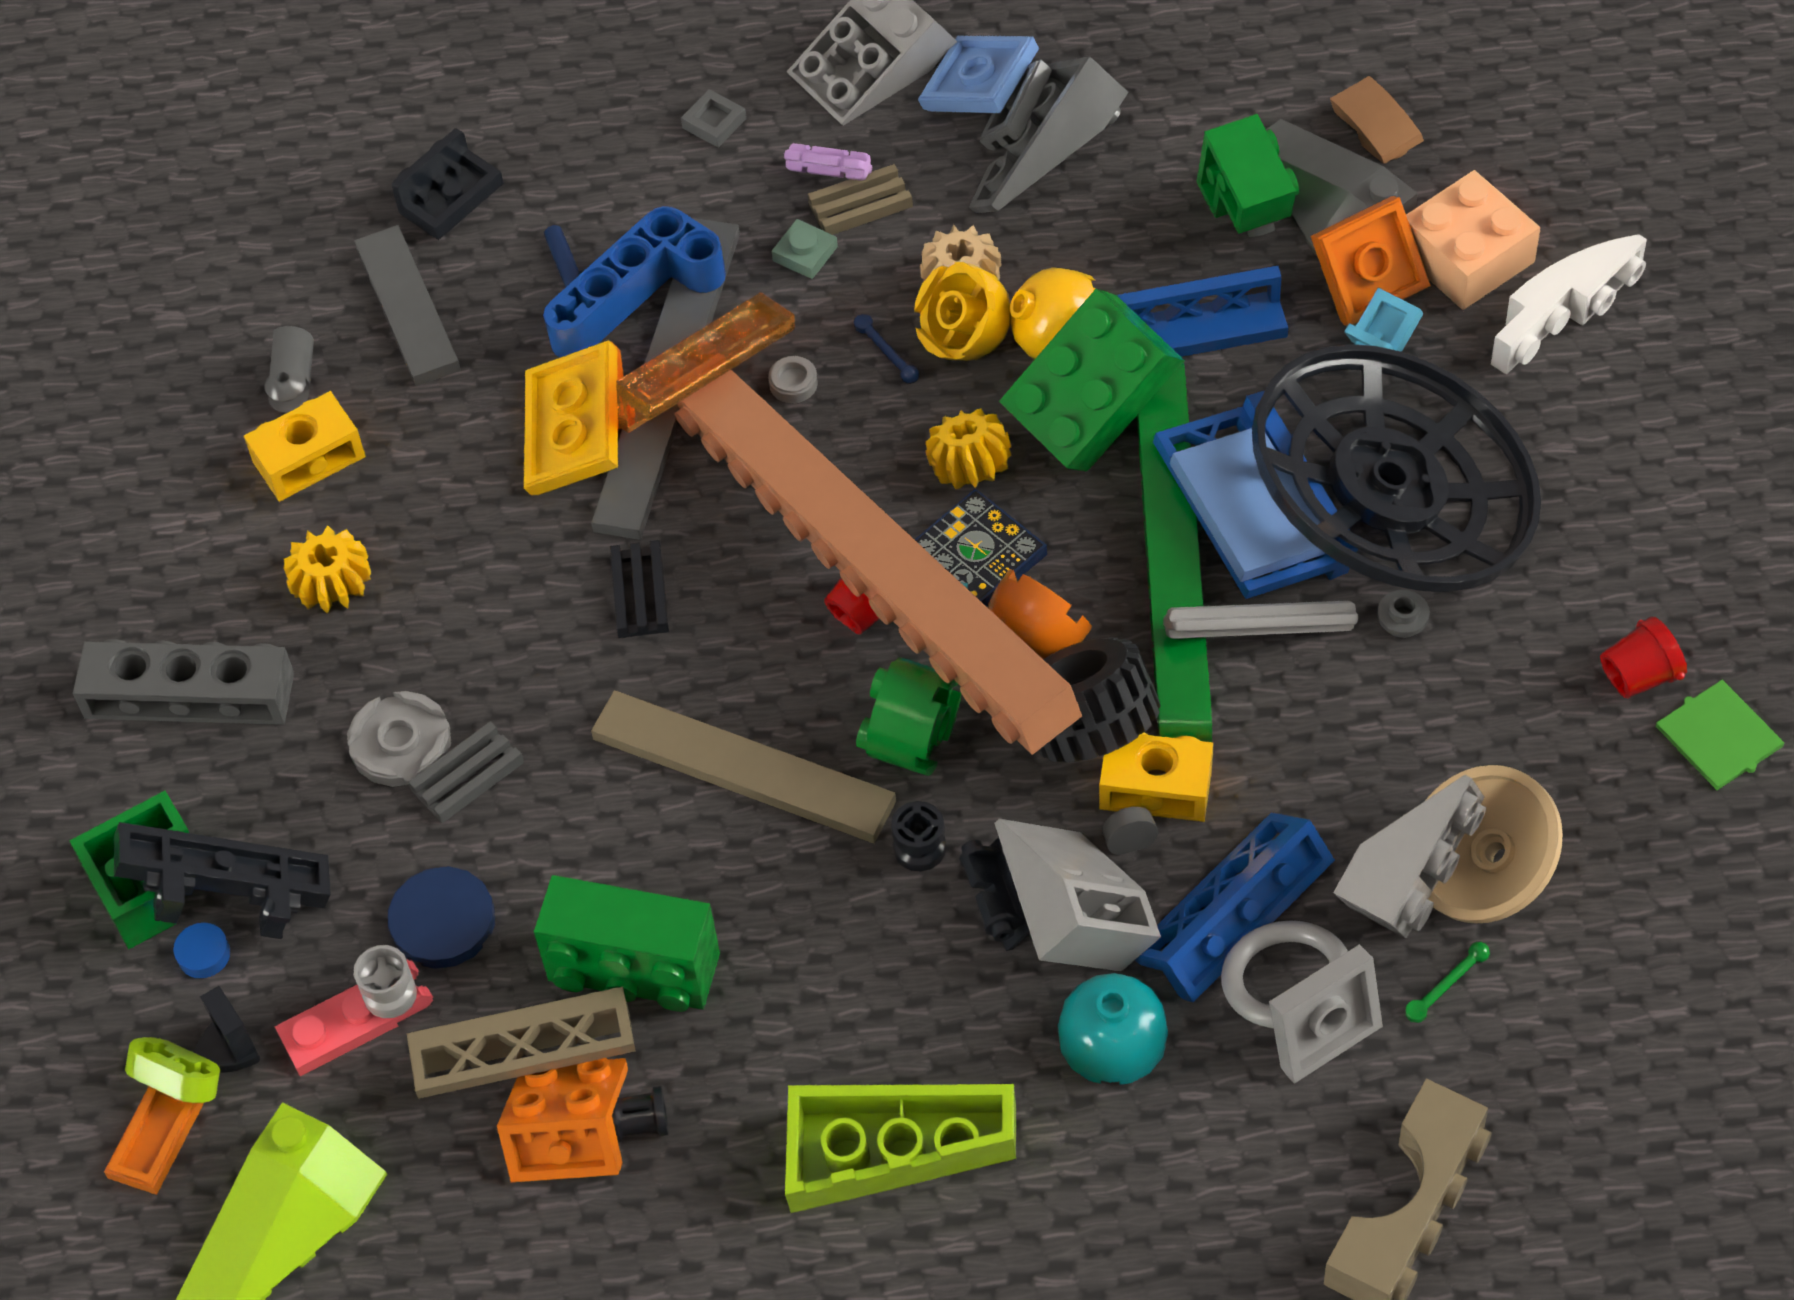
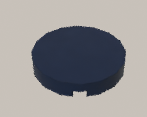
[388,866,495,969]

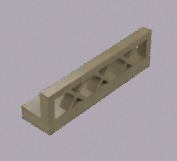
[407,986,636,1099]

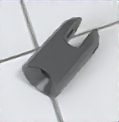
[264,326,314,413]

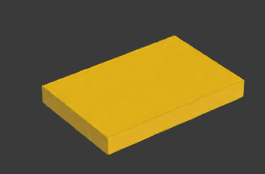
[524,340,618,495]

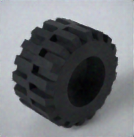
[1038,637,1161,763]

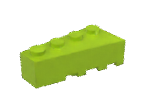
[785,1084,1016,1213]

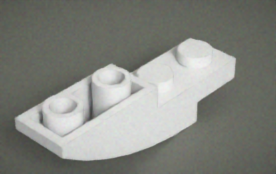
[1491,234,1647,375]

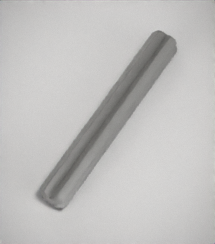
[1163,601,1358,638]

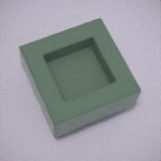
[771,219,838,279]

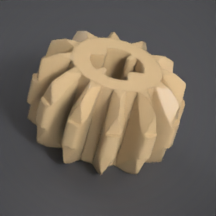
[920,224,1001,281]

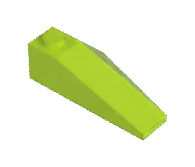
[176,1102,387,1300]

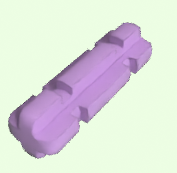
[784,143,872,181]

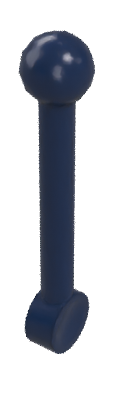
[854,314,919,384]

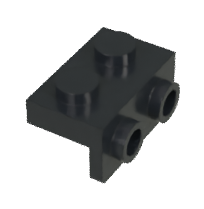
[392,128,504,240]

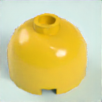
[914,262,1011,360]
[1010,268,1096,359]

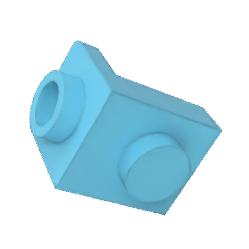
[1344,288,1423,352]

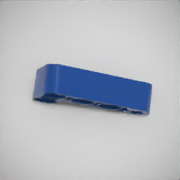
[543,206,726,358]

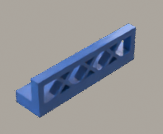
[1117,266,1288,357]
[1135,813,1335,1002]

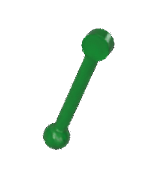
[1405,941,1490,1023]

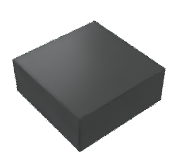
[681,89,747,148]

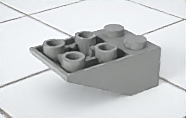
[787,0,957,126]
[1333,775,1486,938]
[994,819,1161,971]

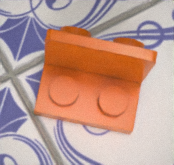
[497,1058,628,1182]

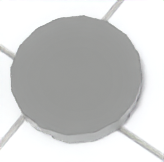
[347,691,451,787]

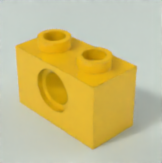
[244,391,366,502]
[1099,732,1213,822]

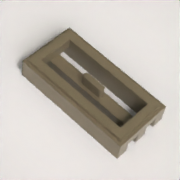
[807,164,913,235]

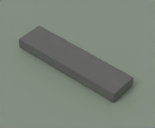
[354,225,461,386]

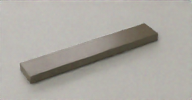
[591,690,896,844]

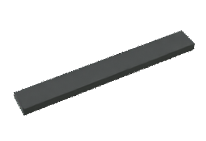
[591,218,740,540]

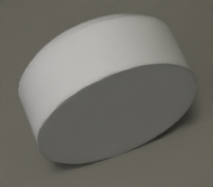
[768,356,818,403]

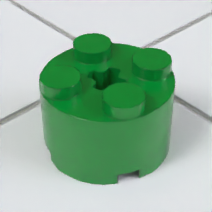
[856,657,961,776]

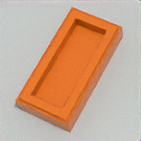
[104,1086,204,1195]

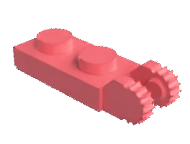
[274,959,433,1076]

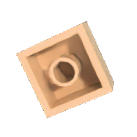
[1406,170,1540,310]

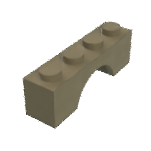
[1323,1078,1492,1300]

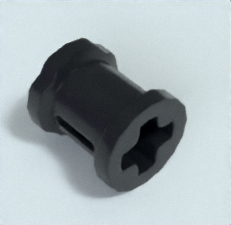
[612,1086,669,1143]

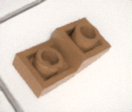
[1330,76,1424,164]

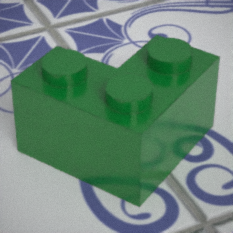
[1196,114,1299,234]
[69,790,189,950]

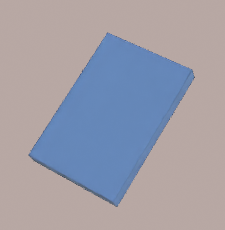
[1169,428,1326,582]

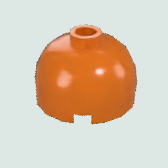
[988,569,1092,659]

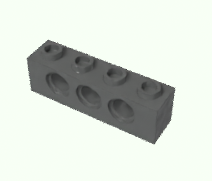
[73,639,294,725]

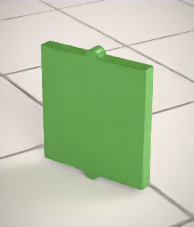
[1655,679,1784,790]

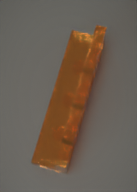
[616,292,795,433]

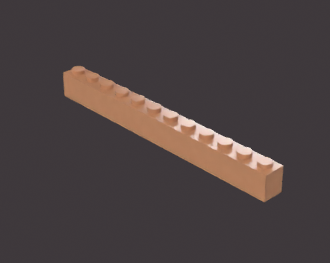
[671,357,1082,755]

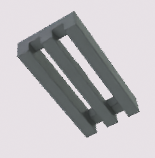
[980,60,1052,151]
[408,721,524,823]

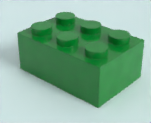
[999,288,1185,472]
[534,875,720,1012]

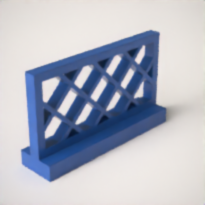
[1153,391,1358,599]

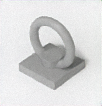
[1221,921,1383,1084]

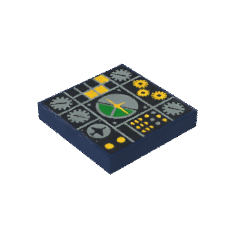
[915,488,1047,607]

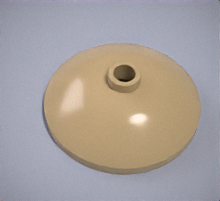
[1425,765,1563,923]

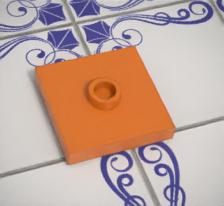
[1310,196,1431,326]

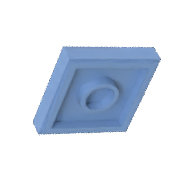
[918,36,1039,113]

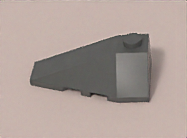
[969,56,1128,213]
[1266,119,1418,256]

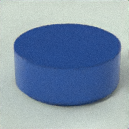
[173,923,230,978]

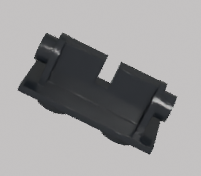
[959,837,1030,951]

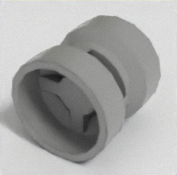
[353,945,417,1018]

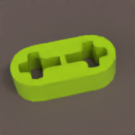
[125,1037,220,1103]

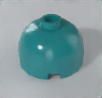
[1058,973,1168,1085]

